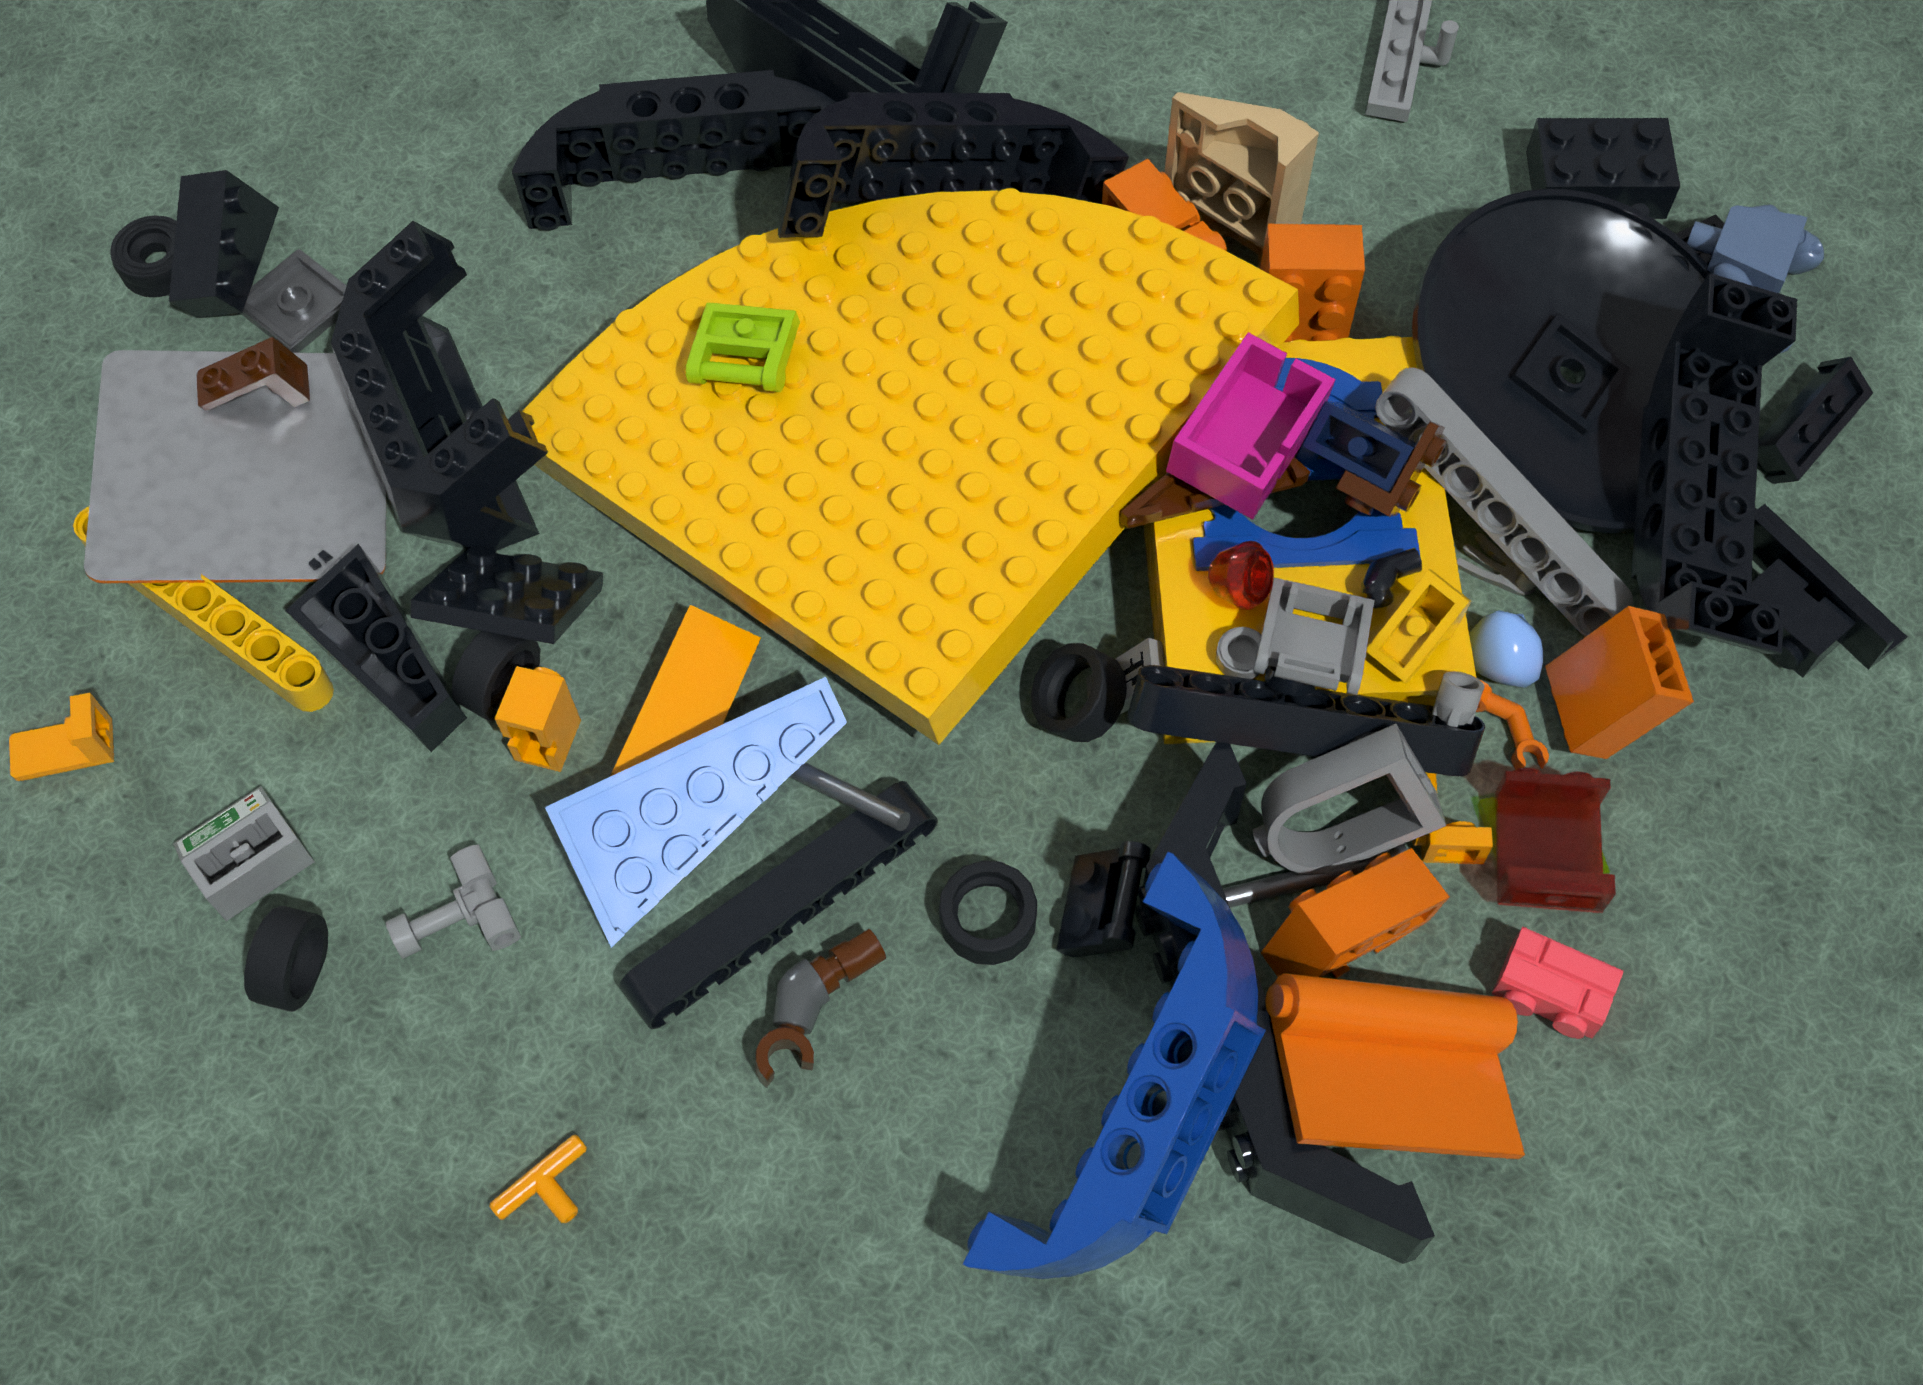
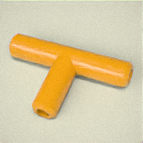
[489,1135,587,1223]

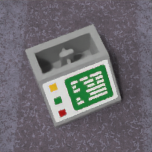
[173,786,315,921]

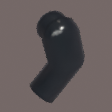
[1361,548,1422,608]

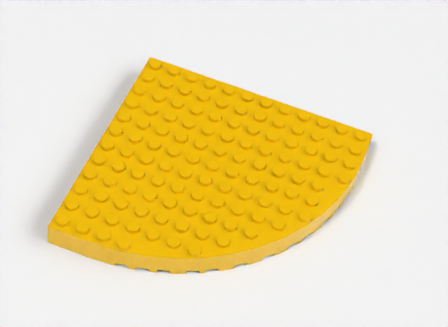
[522,188,1299,745]

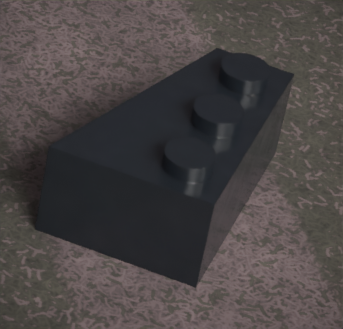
[169,170,279,318]

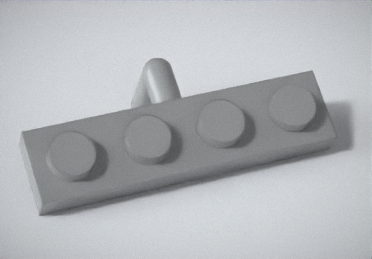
[1365,0,1459,122]

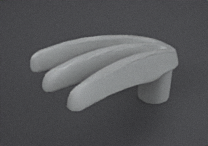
[1457,533,1536,596]

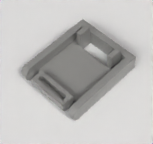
[1253,577,1374,696]

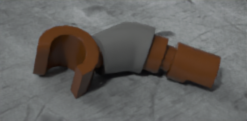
[755,929,886,1088]

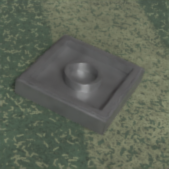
[240,249,346,353]

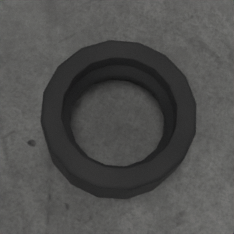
[452,631,541,721]
[1031,643,1127,742]
[939,860,1037,965]
[244,906,328,1012]

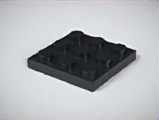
[411,546,603,644]

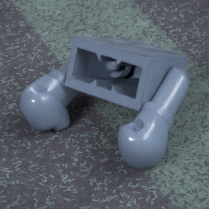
[1687,204,1824,354]

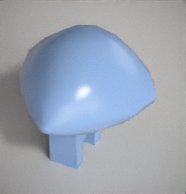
[1469,610,1543,688]

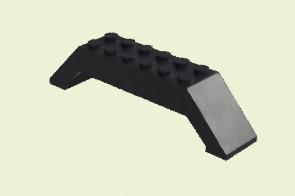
[1135,742,1435,1264]

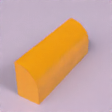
[610,605,761,777]

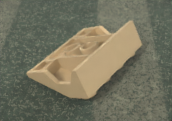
[1164,92,1319,269]

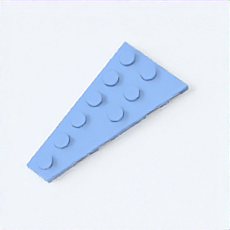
[545,677,847,948]

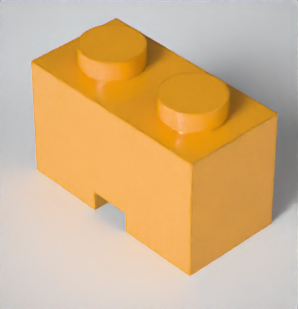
[494,666,581,772]

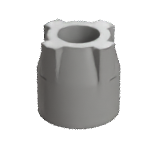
[1432,671,1484,727]

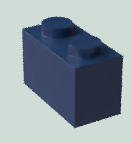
[1303,401,1418,493]

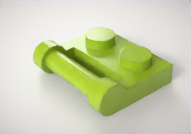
[686,302,800,392]

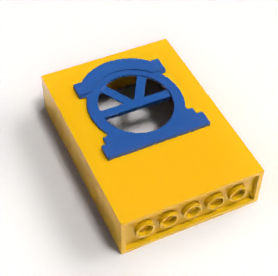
[1144,336,1477,744]

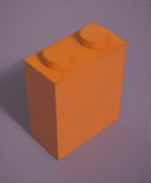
[1545,606,1694,759]

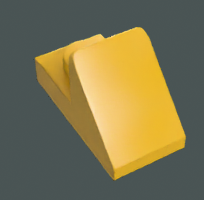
[1366,569,1472,683]

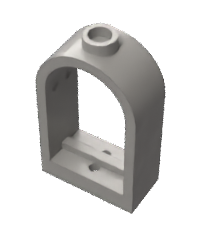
[1253,724,1446,875]

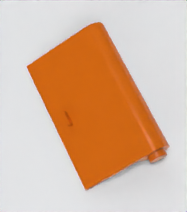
[1265,973,1525,1159]

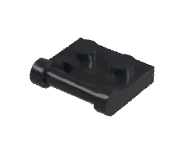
[1056,841,1151,957]

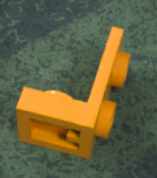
[9,692,114,781]
[1412,772,1493,864]

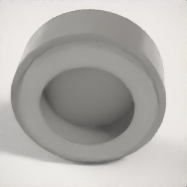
[1216,627,1261,679]

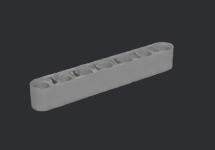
[1375,368,1633,637]

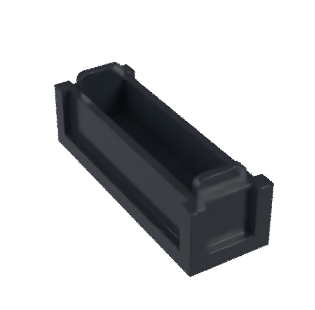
[1757,357,1873,484]

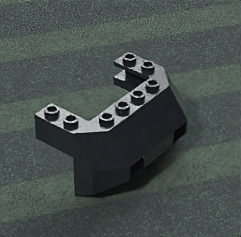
[706,0,1008,102]
[331,221,548,551]

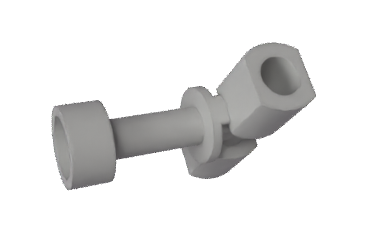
[385,844,521,959]

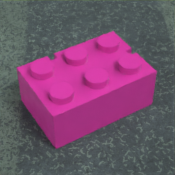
[1166,332,1336,520]

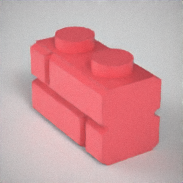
[1492,926,1623,1039]

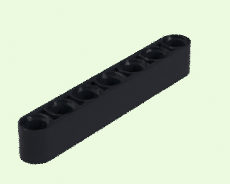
[1127,665,1485,777]
[619,781,938,1029]

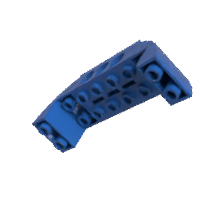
[963,852,1266,1279]

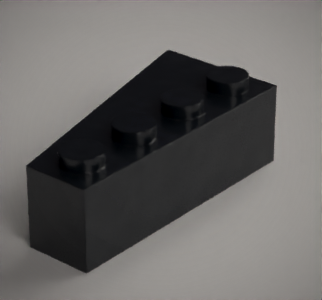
[285,544,467,752]

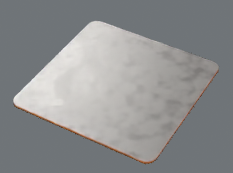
[84,350,386,583]

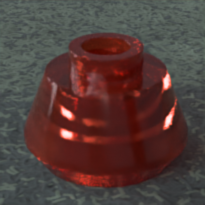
[1208,541,1274,610]

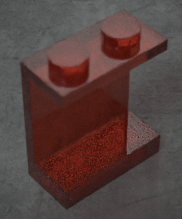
[1495,768,1616,913]

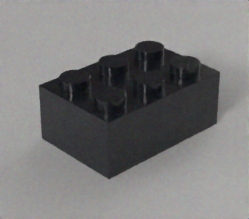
[1526,118,1680,219]

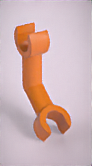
[1476,680,1549,773]

